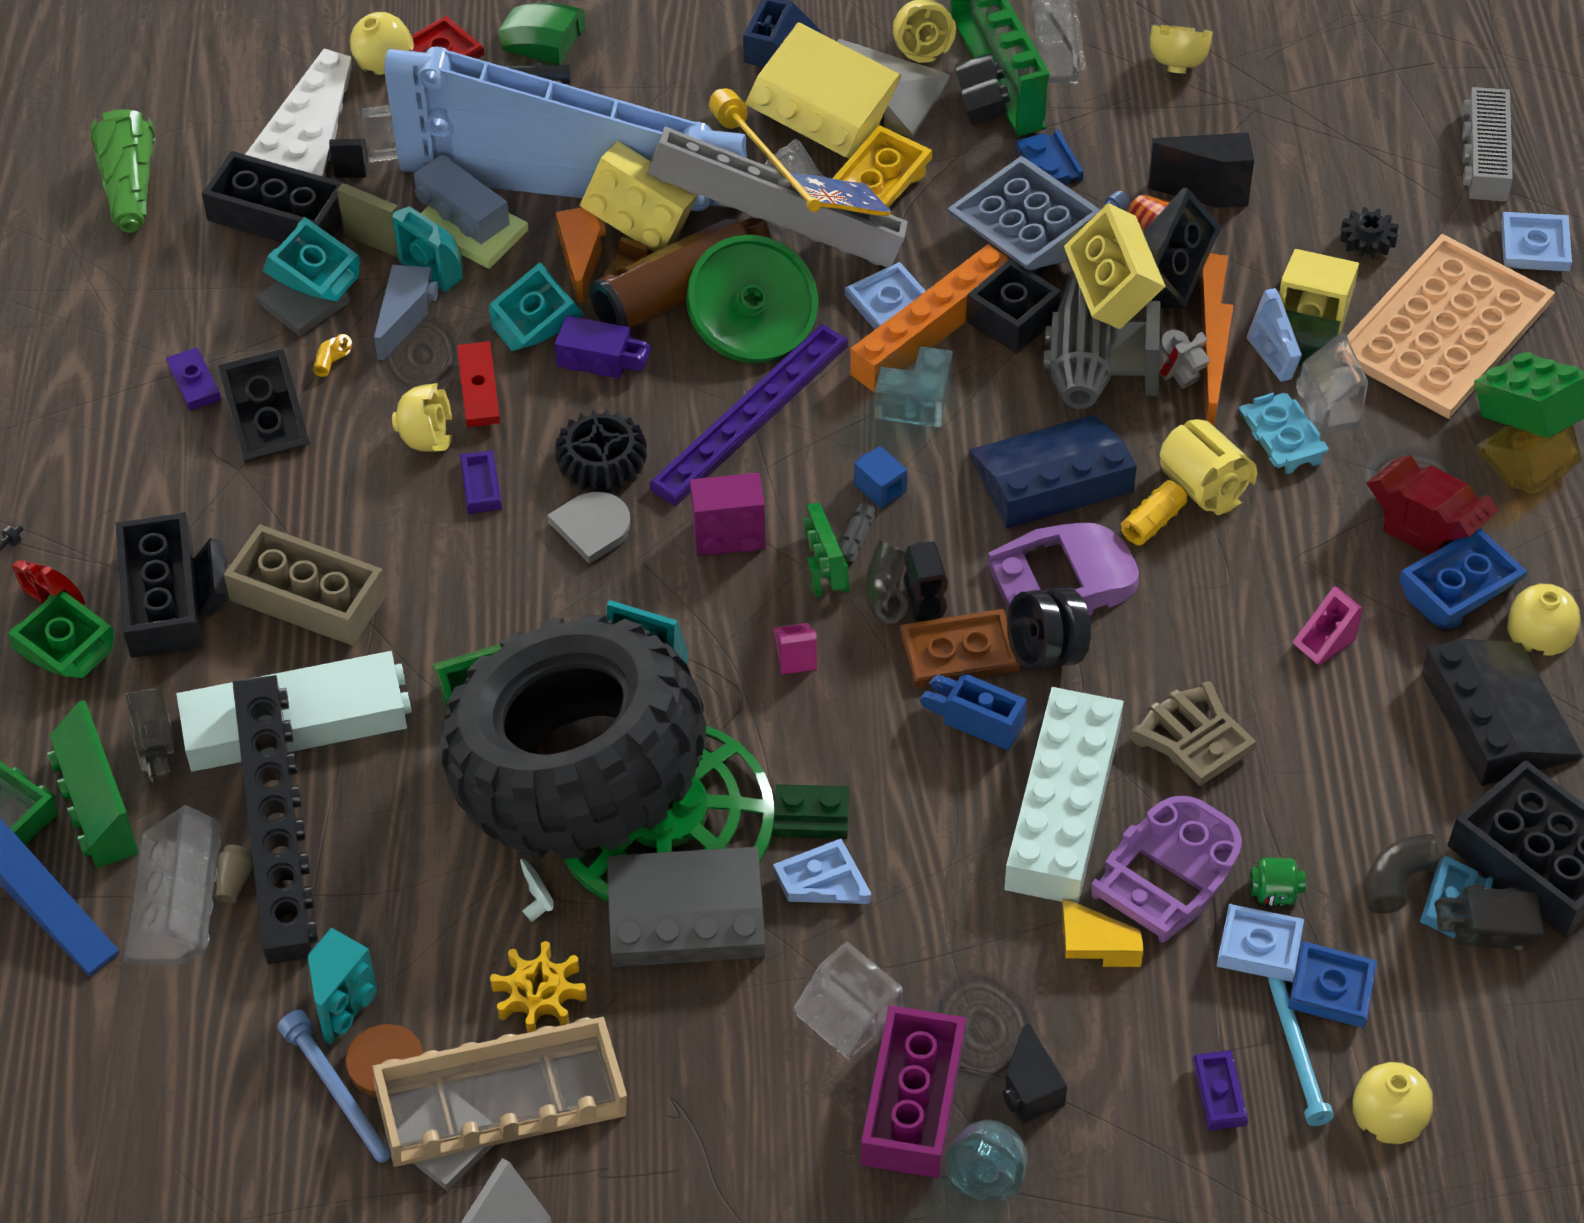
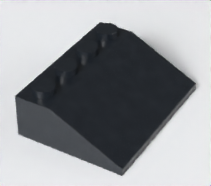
[1422,639,1583,786]
[1447,760,1584,937]

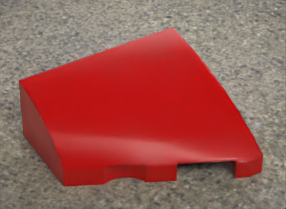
[11,560,86,606]

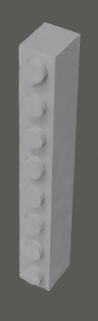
[647,126,908,267]

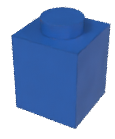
[854,446,908,509]

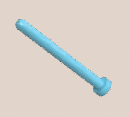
[1268,977,1334,1126]

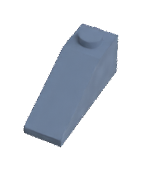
[374,265,438,360]

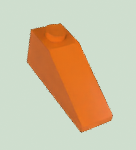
[556,207,606,303]

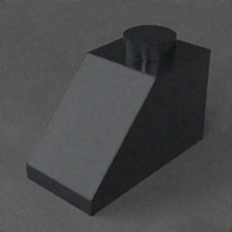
[1003,1024,1067,1123]

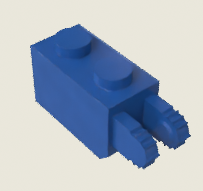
[919,674,1027,751]

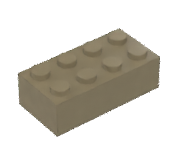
[224,524,387,646]

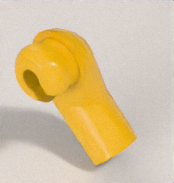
[313,334,352,377]

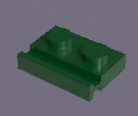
[773,784,850,839]

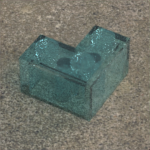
[875,346,953,427]

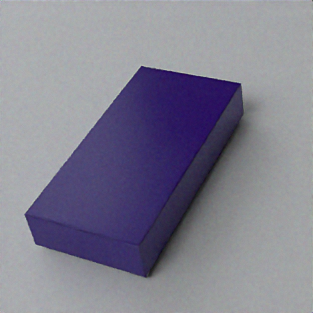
[459,450,502,514]

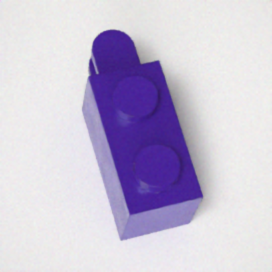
[555,315,651,379]

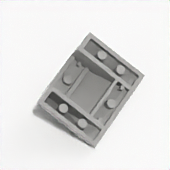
[837,39,951,138]

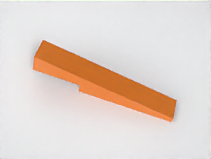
[1199,253,1234,426]

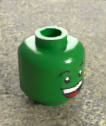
[1250,857,1306,906]

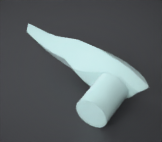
[520,859,554,923]

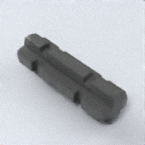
[839,503,875,563]

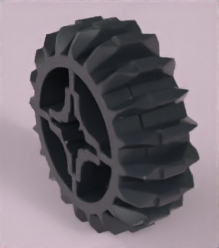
[555,409,647,492]

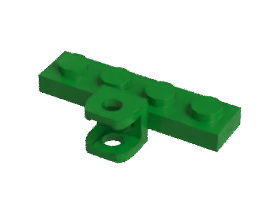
[802,502,850,598]

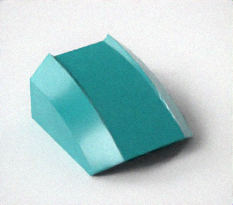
[392,206,463,292]
[263,217,360,301]
[489,262,584,351]

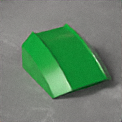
[498,3,586,65]
[8,591,114,678]

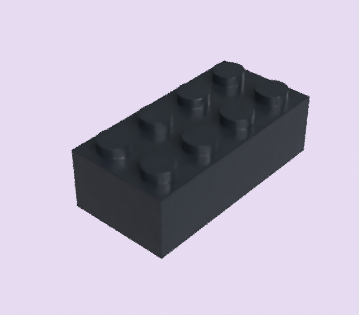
[201,151,346,242]
[115,512,202,658]

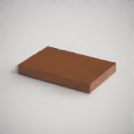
[900,609,1020,689]

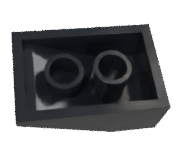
[1148,133,1255,208]
[1143,188,1221,308]
[218,348,310,462]

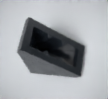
[329,139,369,178]

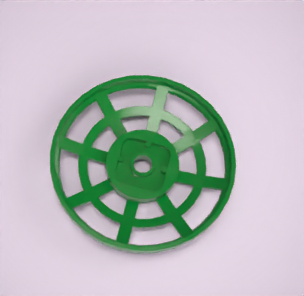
[562,726,775,902]

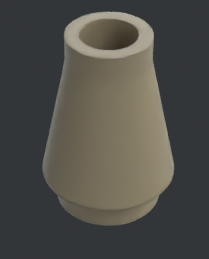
[215,845,253,904]

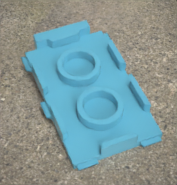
[1239,393,1329,474]

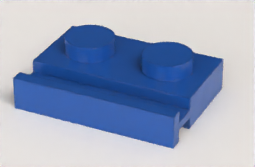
[1016,129,1084,185]

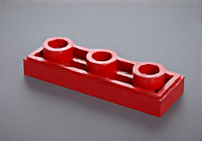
[457,341,500,428]

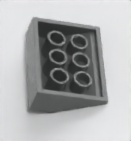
[607,847,765,967]

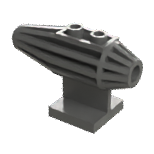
[1044,269,1160,409]

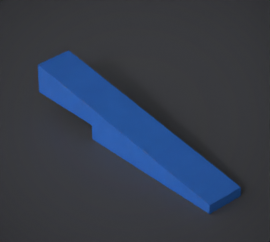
[0,818,119,977]

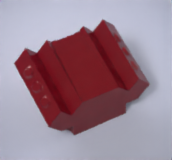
[1366,455,1499,555]

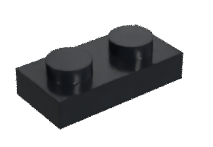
[194,538,228,616]

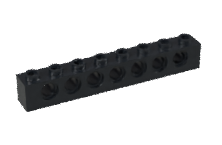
[232,675,318,965]

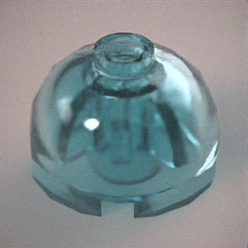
[945,1119,1028,1201]

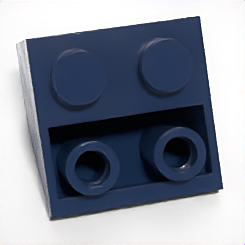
[743,0,822,67]

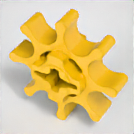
[490,941,587,1033]

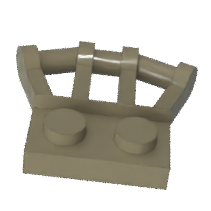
[1129,681,1256,786]

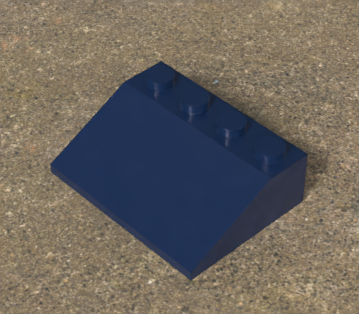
[969,414,1137,529]

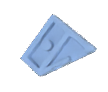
[1246,288,1302,382]
[773,839,872,904]

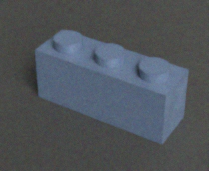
[414,154,510,244]

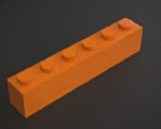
[850,244,1009,392]

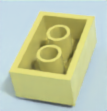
[579,140,698,252]
[1064,203,1165,329]

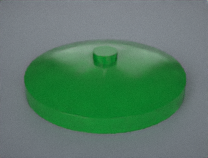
[686,235,818,364]

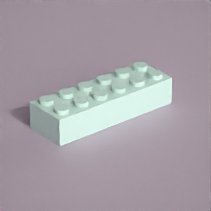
[1004,687,1124,904]

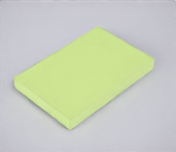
[421,206,529,269]

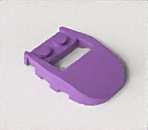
[987,523,1139,616]
[1091,796,1242,943]

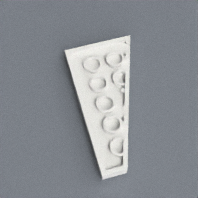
[245,49,353,177]

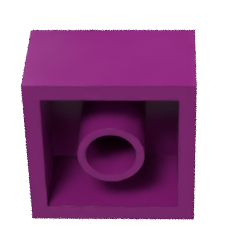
[690,472,766,556]

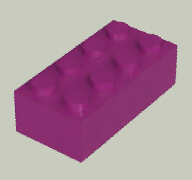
[861,1005,966,1179]

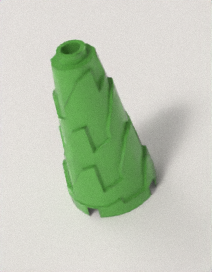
[90,109,155,233]

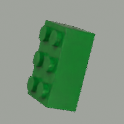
[1474,352,1584,438]

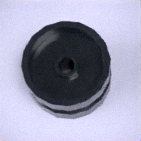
[1007,587,1091,670]

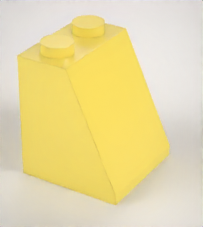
[1279,249,1359,341]

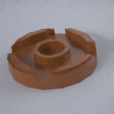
[346,1024,423,1098]

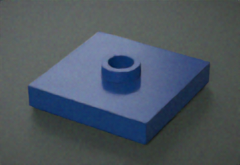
[1288,941,1377,1028]

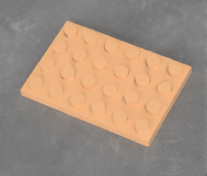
[1334,234,1555,419]

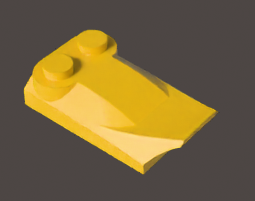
[832,125,932,208]

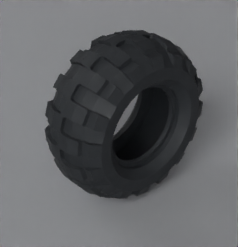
[441,614,707,859]

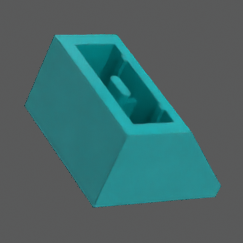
[308,928,377,1045]

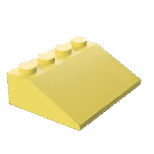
[745,22,902,158]

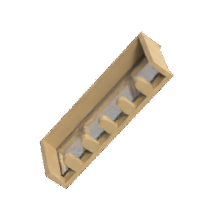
[373,1017,627,1167]

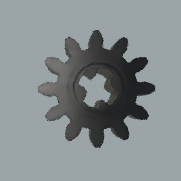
[1340,207,1399,259]

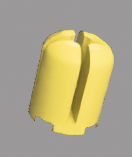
[1159,419,1258,515]

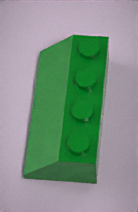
[47,700,139,869]

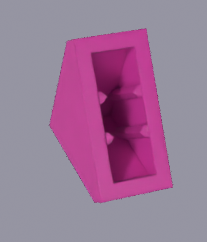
[1292,586,1363,665]
[773,623,817,674]

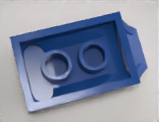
[1399,528,1528,629]

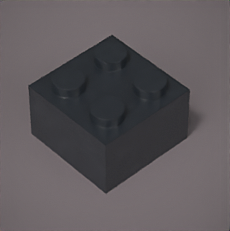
[966,258,1061,354]

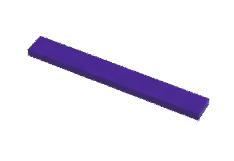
[649,324,848,506]

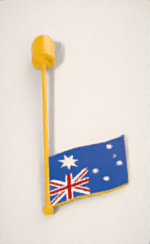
[709,89,891,216]

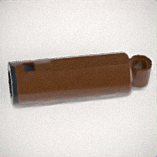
[589,217,772,330]

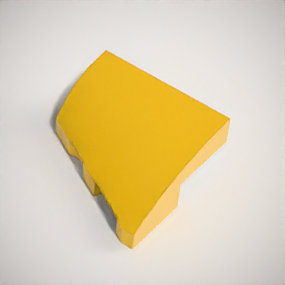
[1062,899,1143,967]

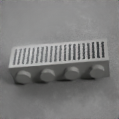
[1462,87,1513,202]

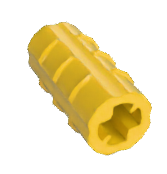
[1121,480,1187,546]

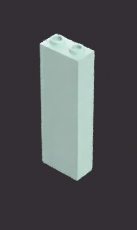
[176,651,412,772]

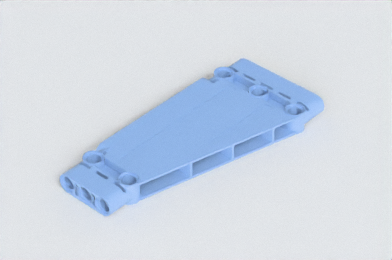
[384,47,747,211]

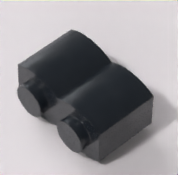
[955,53,1011,125]
[903,541,948,622]

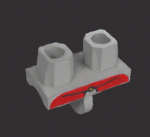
[1159,330,1210,389]

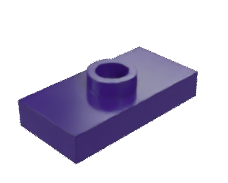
[166,347,221,411]
[1192,1050,1248,1131]

